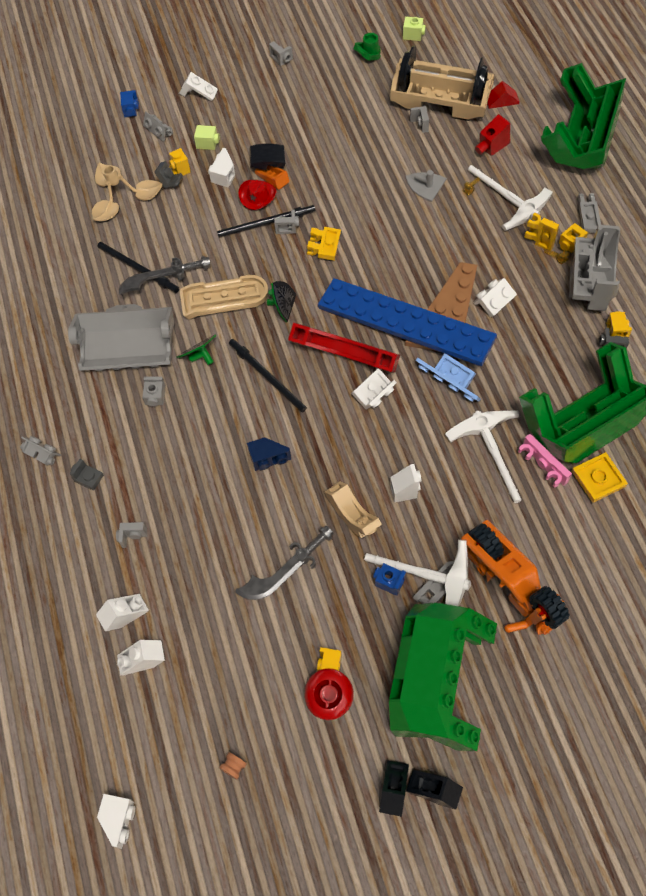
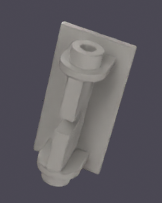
[143,111,173,142]
[20,436,61,466]

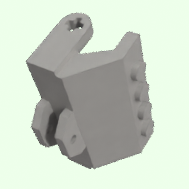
[68,304,174,371]

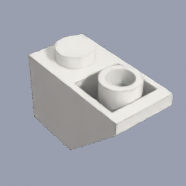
[208,148,235,188]
[390,464,422,503]
[96,594,149,631]
[117,640,165,675]
[97,794,136,849]

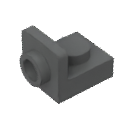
[154,161,183,188]
[599,328,629,349]
[70,459,104,491]

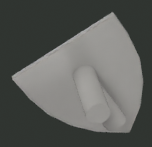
[405,170,447,202]

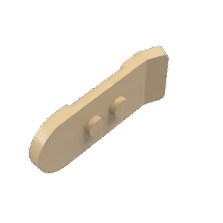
[180,275,268,319]

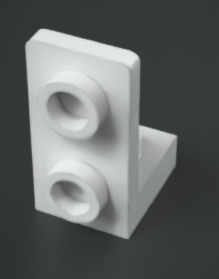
[179,72,218,101]

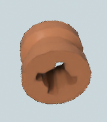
[219,752,247,780]

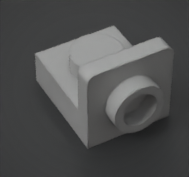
[269,41,293,66]
[410,106,429,133]
[274,210,299,234]
[116,522,147,548]

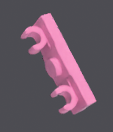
[518,434,572,487]

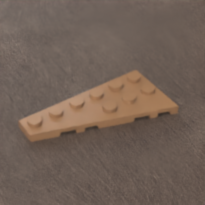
[405,262,477,352]

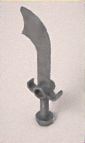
[119,256,211,295]
[235,526,334,600]

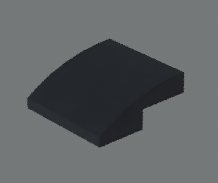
[249,143,285,170]

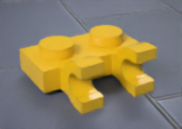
[524,212,559,252]
[307,227,341,261]

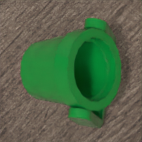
[353,33,381,61]

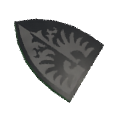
[267,281,296,323]
[176,334,216,365]

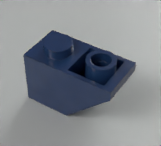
[247,437,291,471]

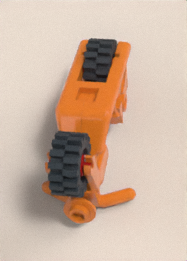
[461,520,570,635]

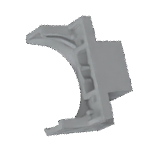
[569,224,620,311]

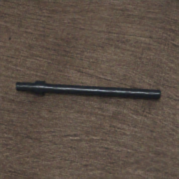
[217,205,316,237]
[98,242,179,293]
[229,339,307,413]

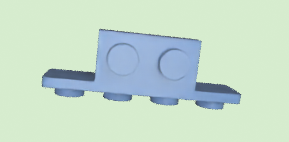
[415,353,481,402]

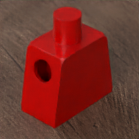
[475,114,510,155]

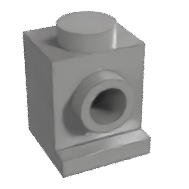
[142,377,166,406]

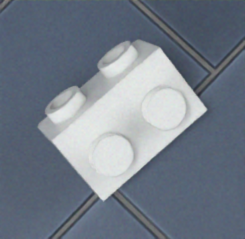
[473,278,517,317]
[351,368,397,410]

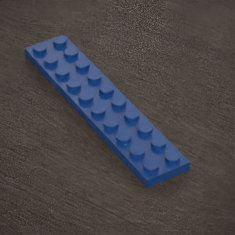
[318,278,497,366]

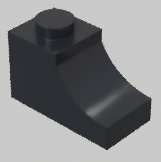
[379,760,409,817]
[406,770,463,810]

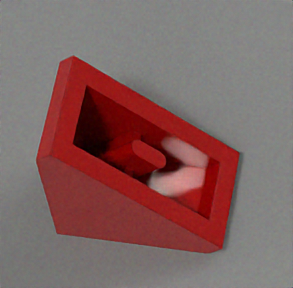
[487,81,520,109]

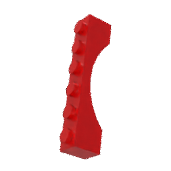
[288,322,400,372]

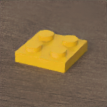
[571,452,628,503]

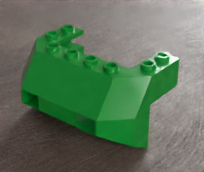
[541,63,626,169]
[519,342,646,464]
[389,603,497,751]

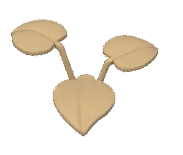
[92,163,163,221]

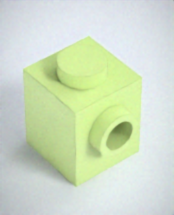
[403,16,426,41]
[194,125,220,150]

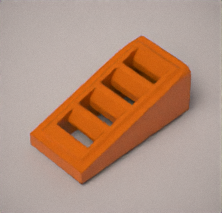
[254,165,289,190]

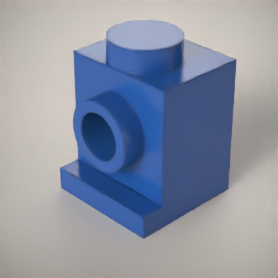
[120,90,139,117]
[373,563,406,596]

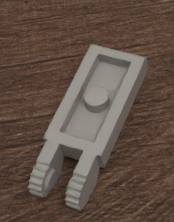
[578,193,601,233]

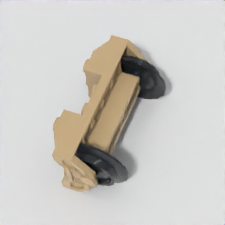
[390,46,495,119]

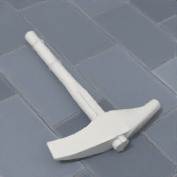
[468,165,553,231]
[445,410,521,503]
[364,539,471,606]

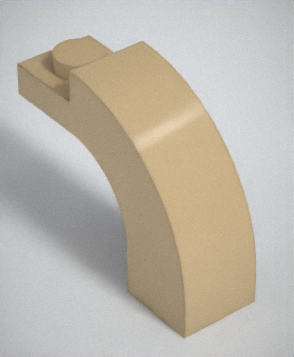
[324,481,382,538]

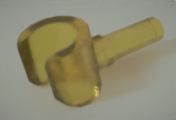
[463,177,480,196]
[544,249,569,264]

